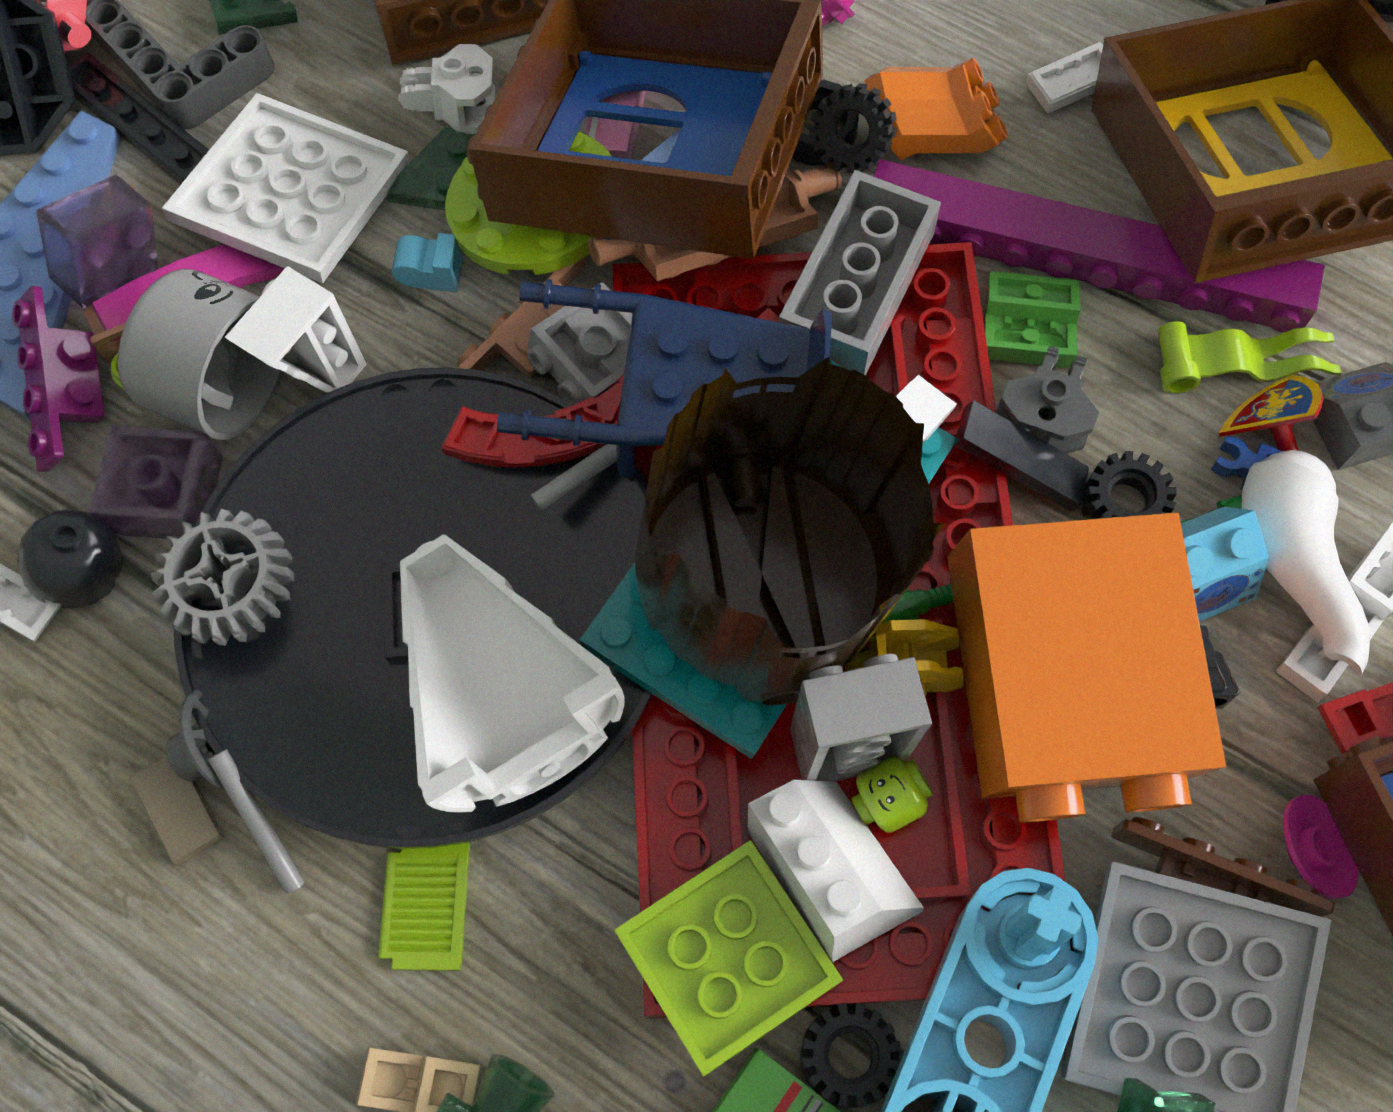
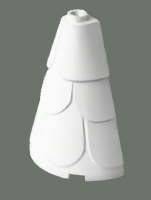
[400,534,624,812]

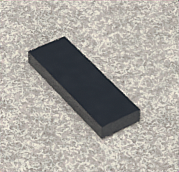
[954,400,1089,511]

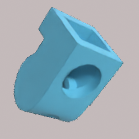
[391,233,463,292]

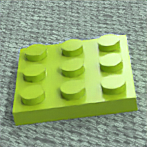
[614,840,843,1077]

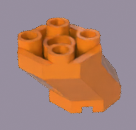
[864,57,1009,161]

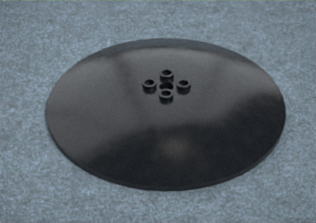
[173,367,653,849]

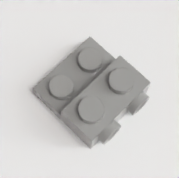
[527,282,632,405]

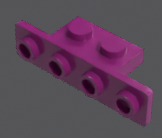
[12,286,105,472]

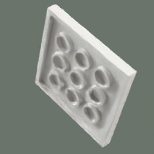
[162,93,410,283]

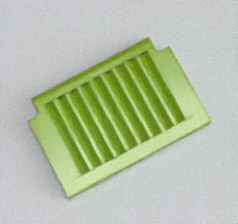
[378,843,470,971]

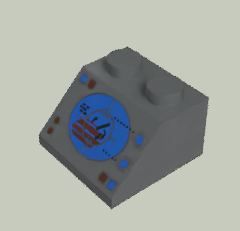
[1313,362,1393,470]

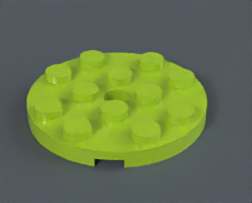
[445,131,611,275]

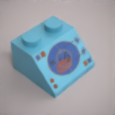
[1181,507,1269,622]

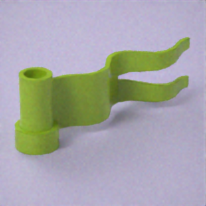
[1158,321,1342,394]

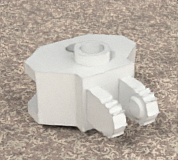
[398,44,496,134]

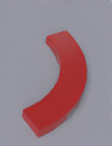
[441,374,624,467]

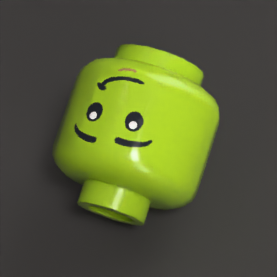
[852,755,933,833]

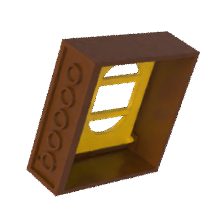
[1092,0,1393,283]

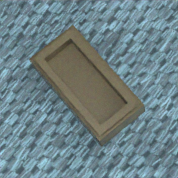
[129,755,225,866]

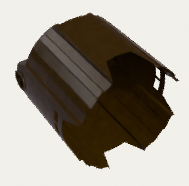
[635,356,946,706]

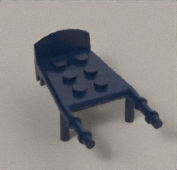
[497,279,832,478]

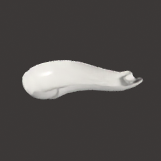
[1242,450,1371,677]

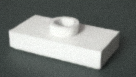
[1025,42,1103,114]

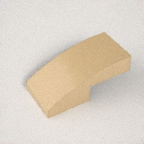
[355,1047,480,1112]

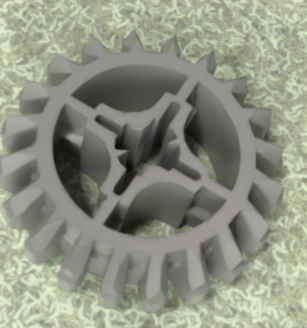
[150,508,295,646]

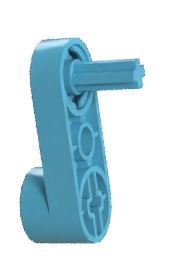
[879,868,1099,1112]

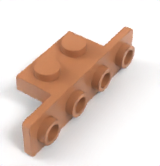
[457,256,587,379]

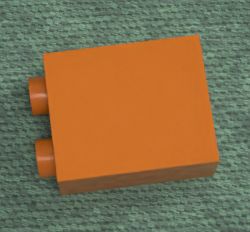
[947,512,1226,822]

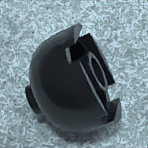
[17,509,123,609]

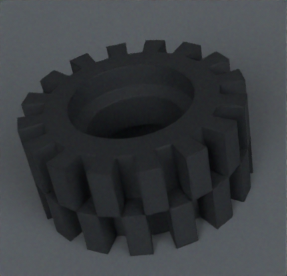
[809,83,897,173]
[1081,451,1177,519]
[800,1003,902,1108]

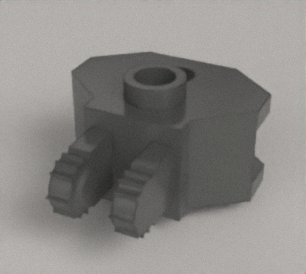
[996,346,1099,454]

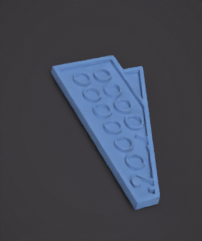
[0,111,121,421]

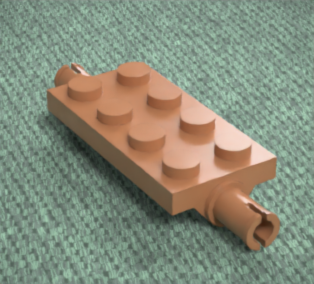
[588,162,842,281]

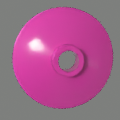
[1283,794,1359,900]

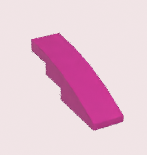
[92,244,285,342]

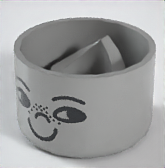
[118,269,283,440]

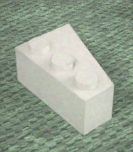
[224,266,367,393]

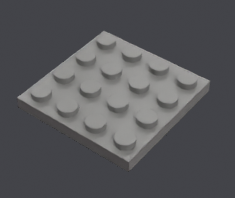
[1061,861,1332,1112]

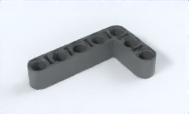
[85,0,274,130]

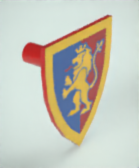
[1218,374,1324,451]

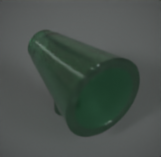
[436,1054,555,1112]

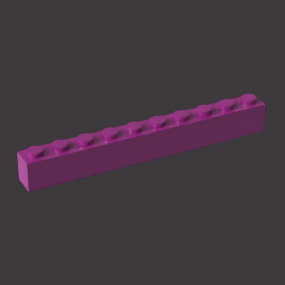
[874,159,1325,332]

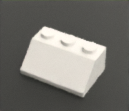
[748,780,924,962]

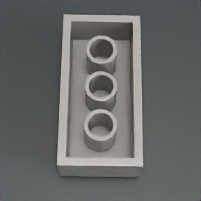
[779,170,941,375]
[790,654,932,781]

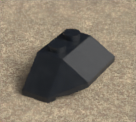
[0,0,76,155]

